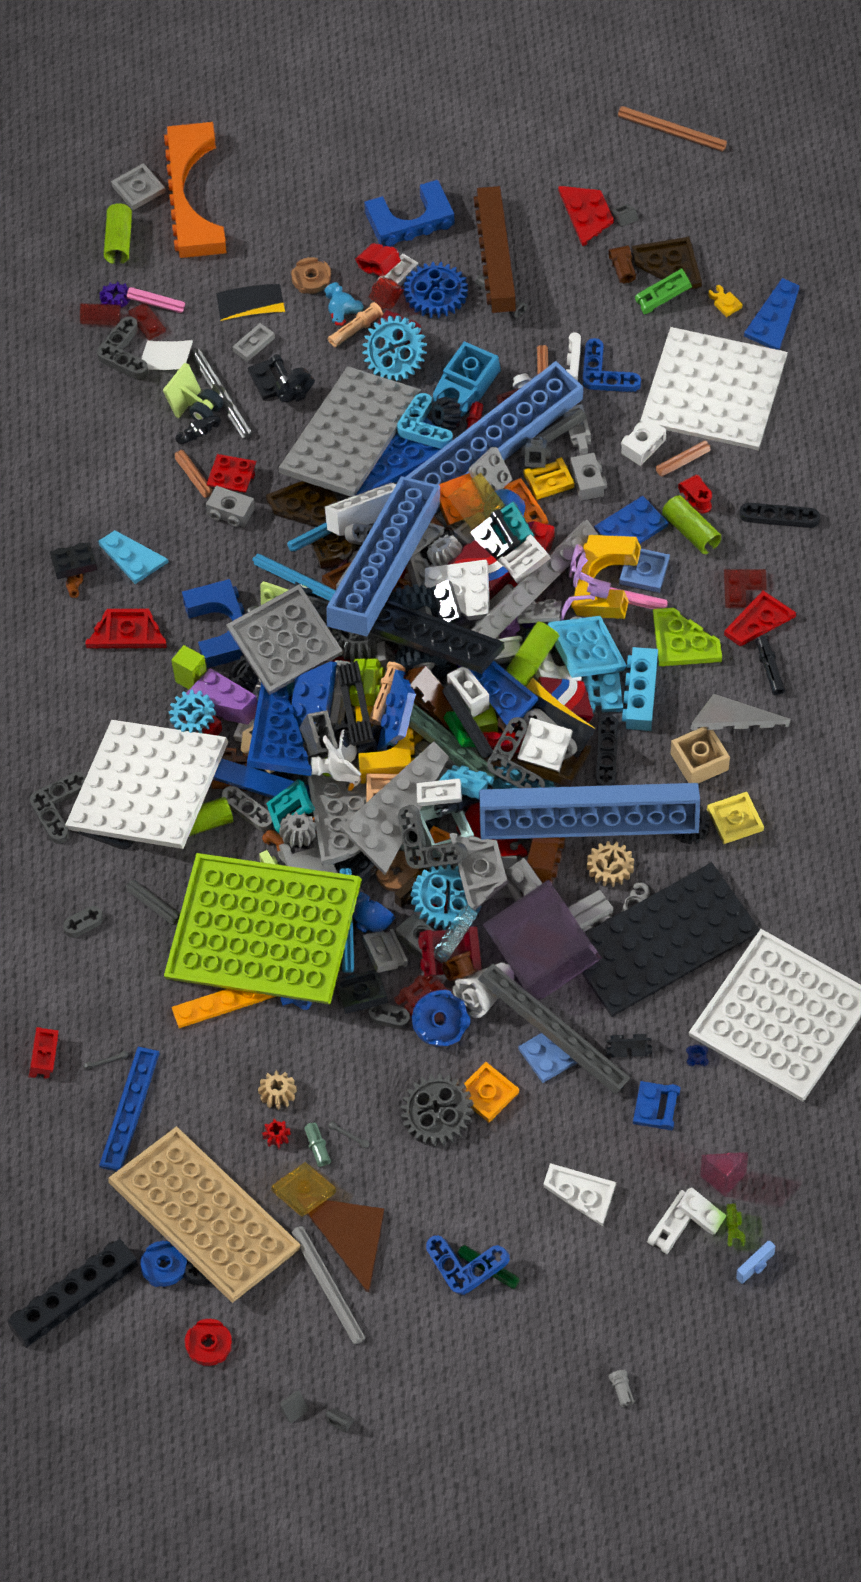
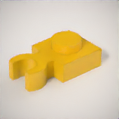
[708,285,742,317]

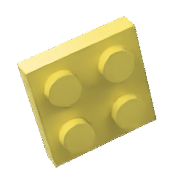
[707,792,764,844]

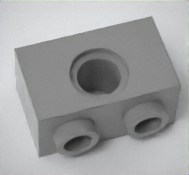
[570,453,607,501]
[206,486,255,528]

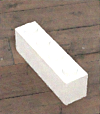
[325,483,396,536]

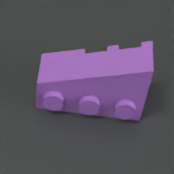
[186,668,258,725]

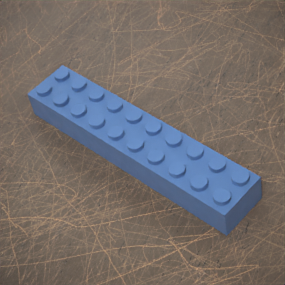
[406,361,583,515]
[327,476,440,636]
[479,783,700,840]

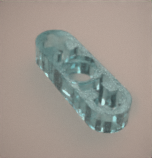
[434,905,477,963]

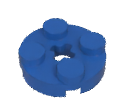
[141,1241,187,1287]

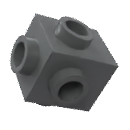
[522,437,551,468]

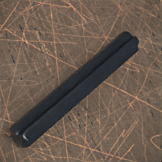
[442,684,493,758]

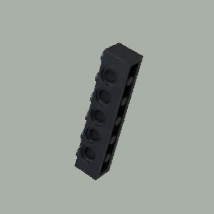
[7,1238,138,1348]

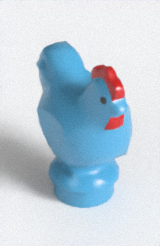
[324,282,364,326]

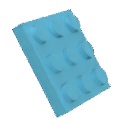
[548,616,627,678]

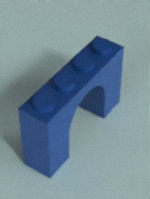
[365,180,455,247]
[182,579,245,669]

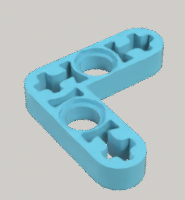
[397,393,453,449]

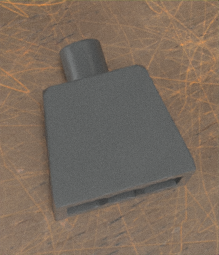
[299,710,338,757]

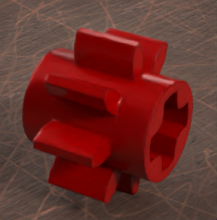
[262,1119,291,1149]

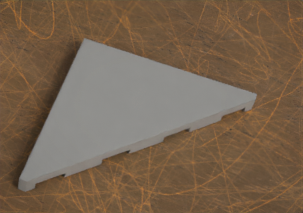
[691,694,791,730]

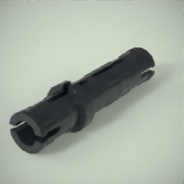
[755,635,786,695]
[434,785,494,817]

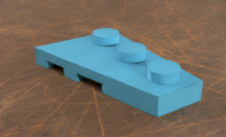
[98,530,168,584]

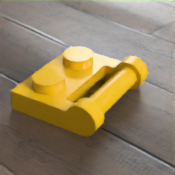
[523,457,575,500]

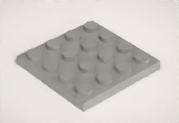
[226,584,343,695]

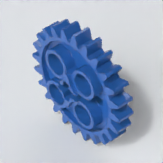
[404,262,468,318]

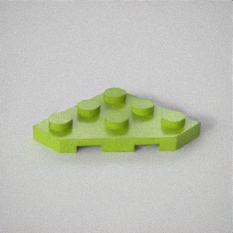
[653,608,722,666]

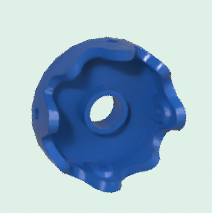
[412,990,471,1047]

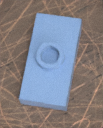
[736,1240,775,1284]

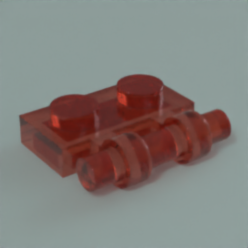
[394,975,448,1017]

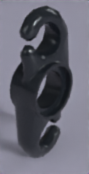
[175,415,221,444]

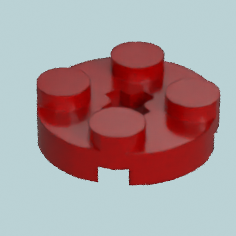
[185,1319,232,1366]

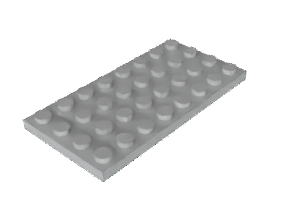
[279,366,421,497]

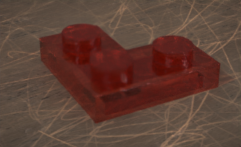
[724,569,766,608]

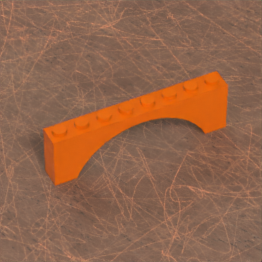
[164,122,226,258]

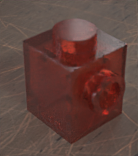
[369,277,404,310]

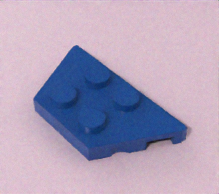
[292,661,337,728]
[377,669,416,751]

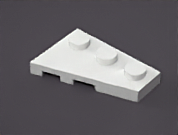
[544,1163,616,1226]

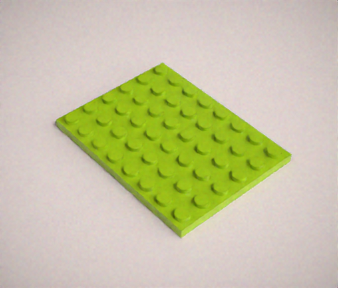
[164,853,362,1005]

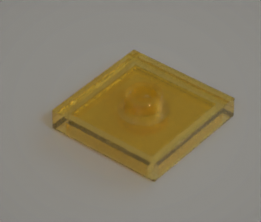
[448,473,506,530]
[271,1162,336,1217]

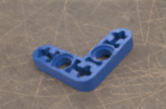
[583,338,641,392]
[426,1235,510,1295]

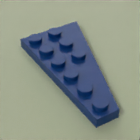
[355,414,441,496]
[247,682,312,776]

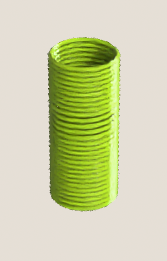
[104,203,132,264]
[662,495,721,554]
[506,621,560,687]
[189,797,233,837]

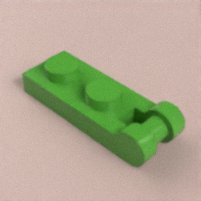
[635,269,692,314]

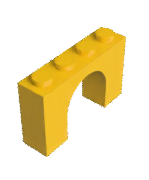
[571,535,641,619]
[355,706,415,784]

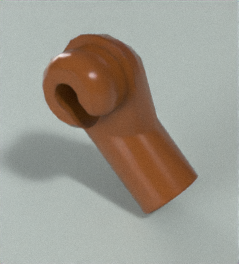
[66,574,83,598]
[262,830,284,851]

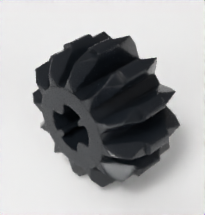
[431,397,462,431]

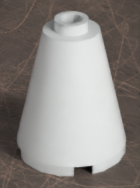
[453,963,514,1018]

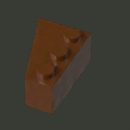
[404,666,454,730]
[524,837,566,900]

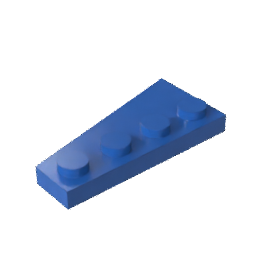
[744,278,800,350]
[469,661,539,727]

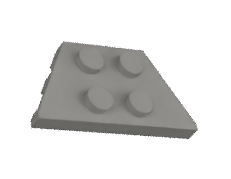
[450,833,508,912]

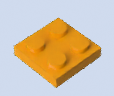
[464,1062,519,1123]

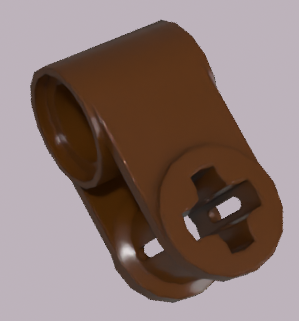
[442,951,478,981]

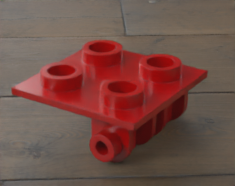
[206,454,257,493]

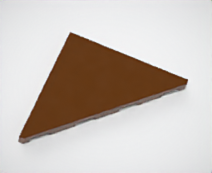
[297,1196,385,1292]

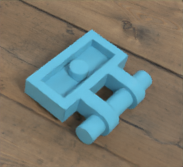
[583,672,623,713]
[439,765,494,799]

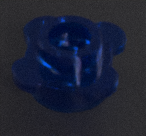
[686,1044,709,1067]

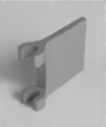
[277,834,338,873]

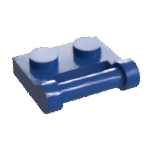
[633,1081,681,1130]

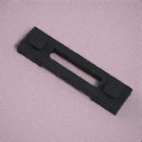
[336,661,374,746]

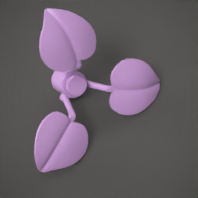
[560,544,611,621]

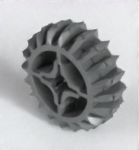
[332,628,388,662]

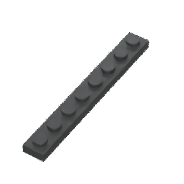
[478,964,630,1095]

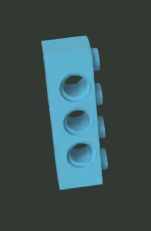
[622,647,658,731]

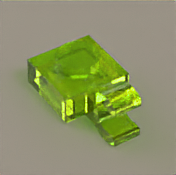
[726,1203,745,1247]

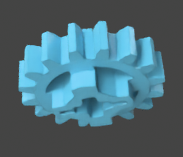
[169,690,216,733]

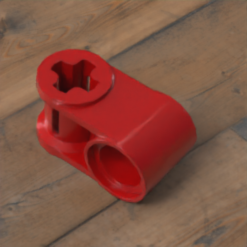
[678,474,712,513]

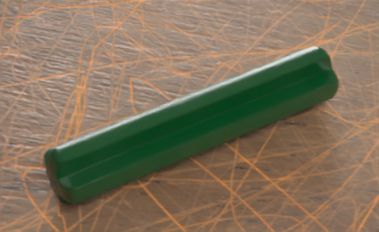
[458,1245,520,1289]

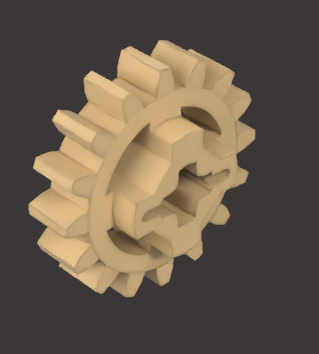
[587,841,634,887]

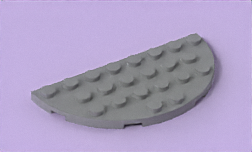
[307,740,379,866]

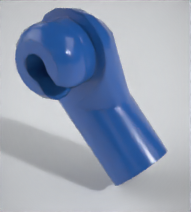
[280,997,312,1010]

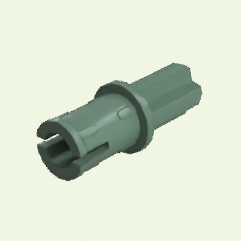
[304,1123,331,1167]

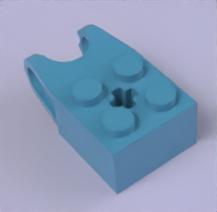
[432,341,501,417]

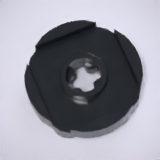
[274,368,315,403]

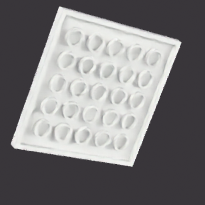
[640,327,787,450]
[65,720,228,849]
[689,929,861,1102]

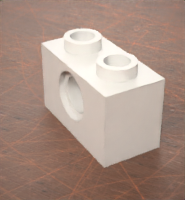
[621,417,666,466]
[447,667,489,717]

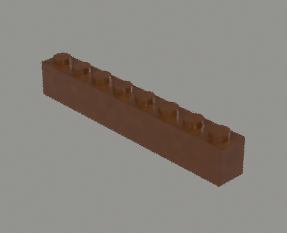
[473,186,516,313]

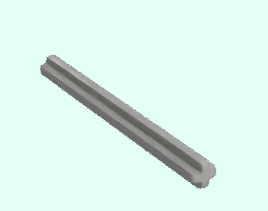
[292,1226,365,1344]

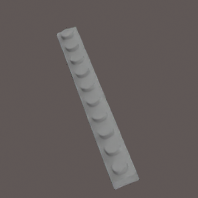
[472,520,598,638]

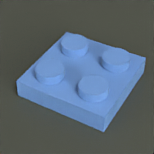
[619,549,670,593]
[518,1033,577,1083]

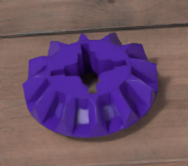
[100,282,131,309]

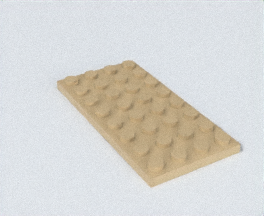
[108,1126,301,1303]

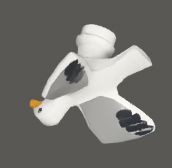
[311,730,361,791]

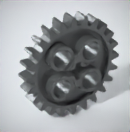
[401,1073,474,1147]

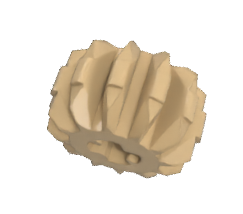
[258,1070,297,1110]

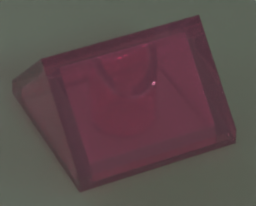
[700,1152,748,1197]

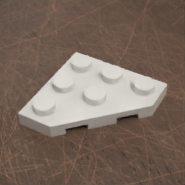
[425,560,490,621]

